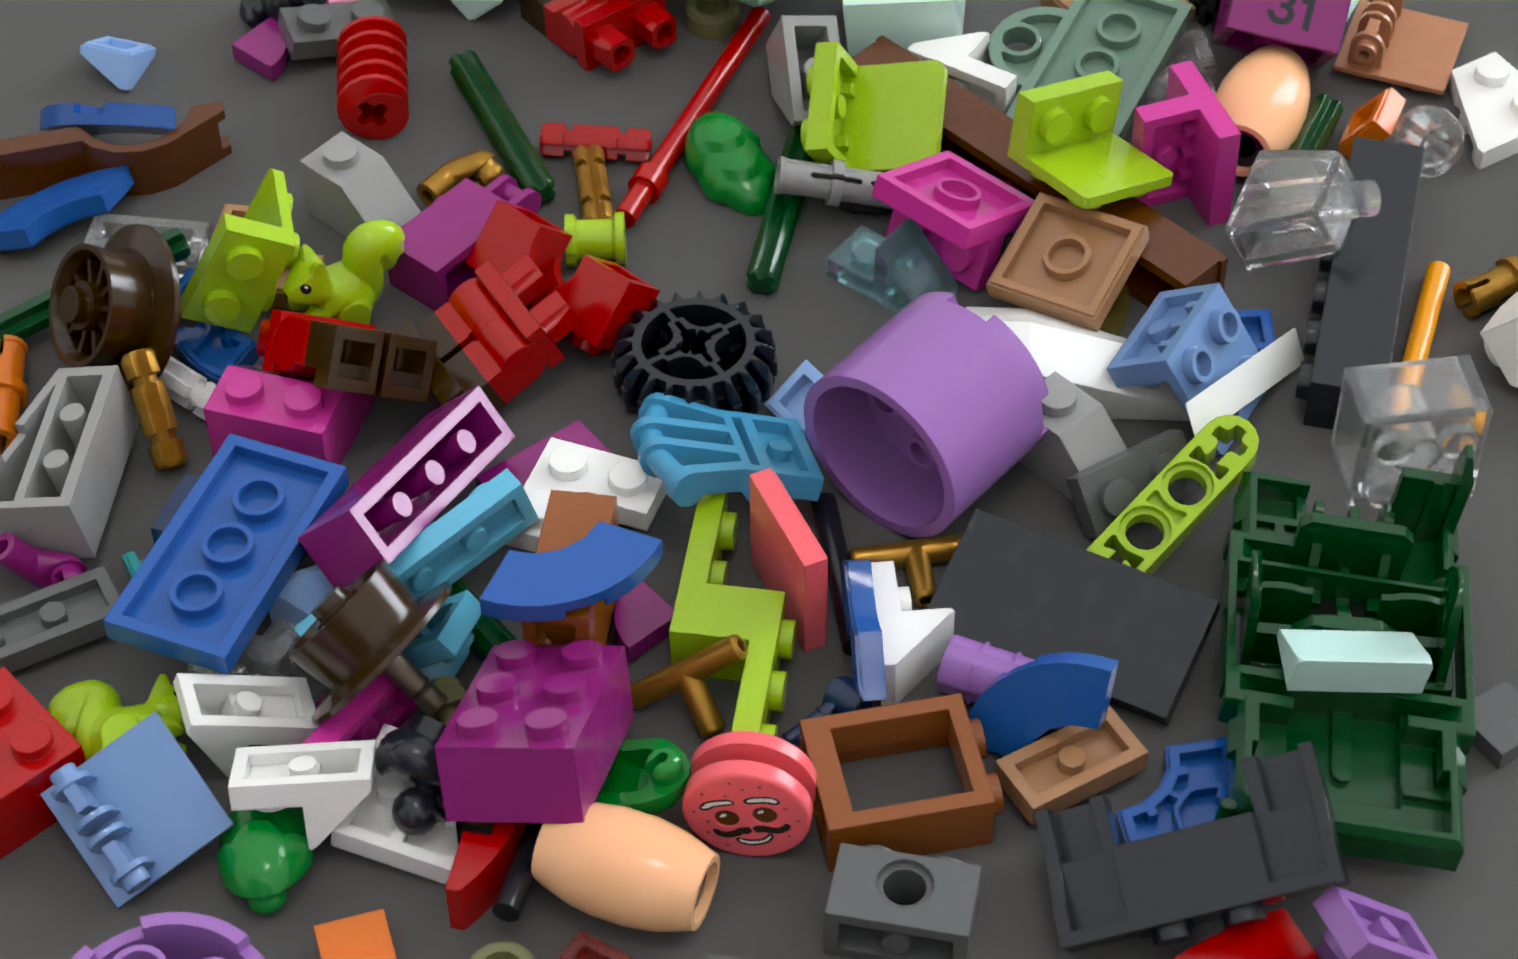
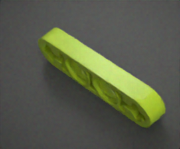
[1086,415,1259,575]

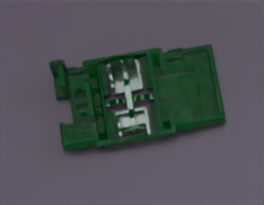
[1218,444,1476,872]

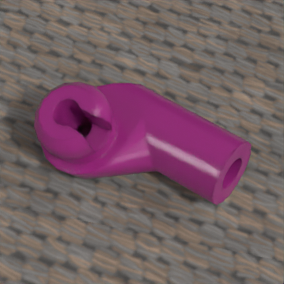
[0,532,88,589]

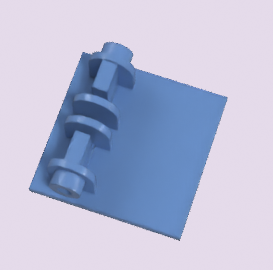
[40,711,235,909]

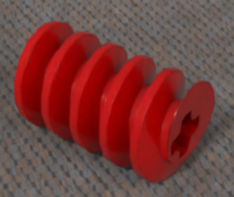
[336,15,409,140]

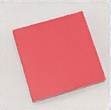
[749,468,828,652]

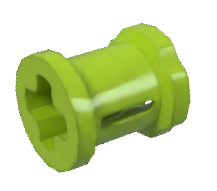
[564,212,627,267]

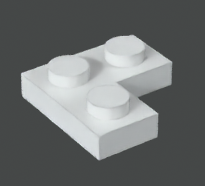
[505,437,666,553]

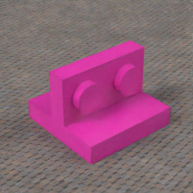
[1131,60,1241,227]
[872,150,1034,291]

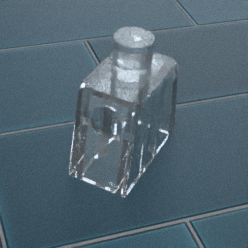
[1225,150,1381,272]

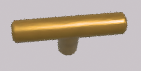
[849,534,963,608]
[630,634,747,738]

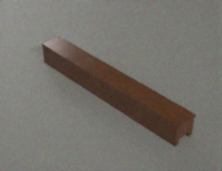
[851,35,1228,308]

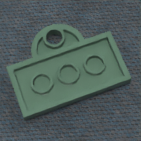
[989,0,1193,139]

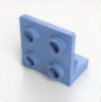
[1106,283,1266,456]

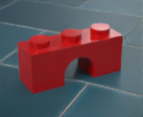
[465,200,661,356]

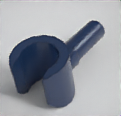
[782,676,873,746]

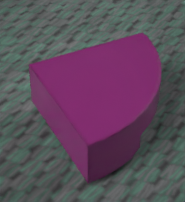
[231,18,288,82]
[614,581,674,662]

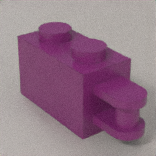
[388,174,541,311]

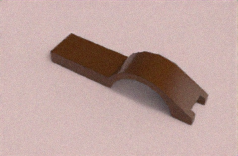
[0,101,232,200]

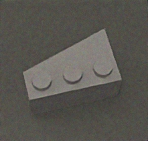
[0,365,140,558]

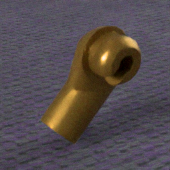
[416,149,505,206]

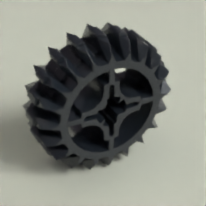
[611,290,778,414]

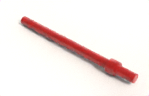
[614,7,771,228]

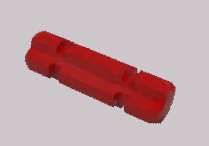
[539,122,652,163]

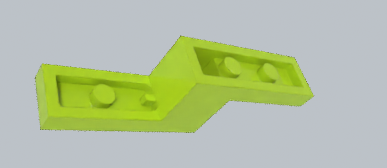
[669,493,797,737]

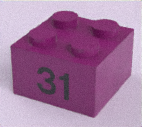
[1211,0,1351,69]

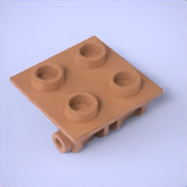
[1333,0,1469,96]

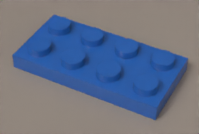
[103,433,349,675]

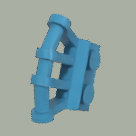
[630,392,824,507]

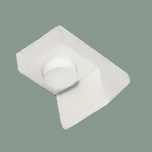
[907,32,1017,114]
[871,561,955,706]
[173,673,320,778]
[228,740,377,850]

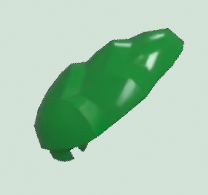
[685,111,776,217]
[595,737,692,816]
[217,807,313,915]

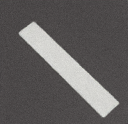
[1185,328,1305,437]

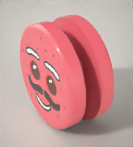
[682,731,817,856]

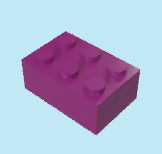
[434,639,634,824]

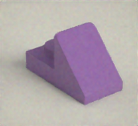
[1313,885,1438,959]

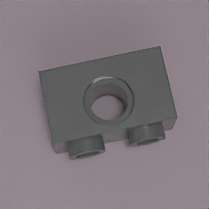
[824,843,982,959]

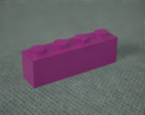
[298,385,515,587]

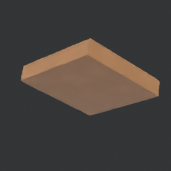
[986,192,1150,332]

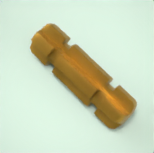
[573,143,614,220]
[121,348,188,471]

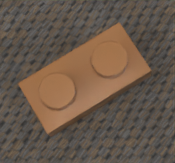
[994,705,1149,826]

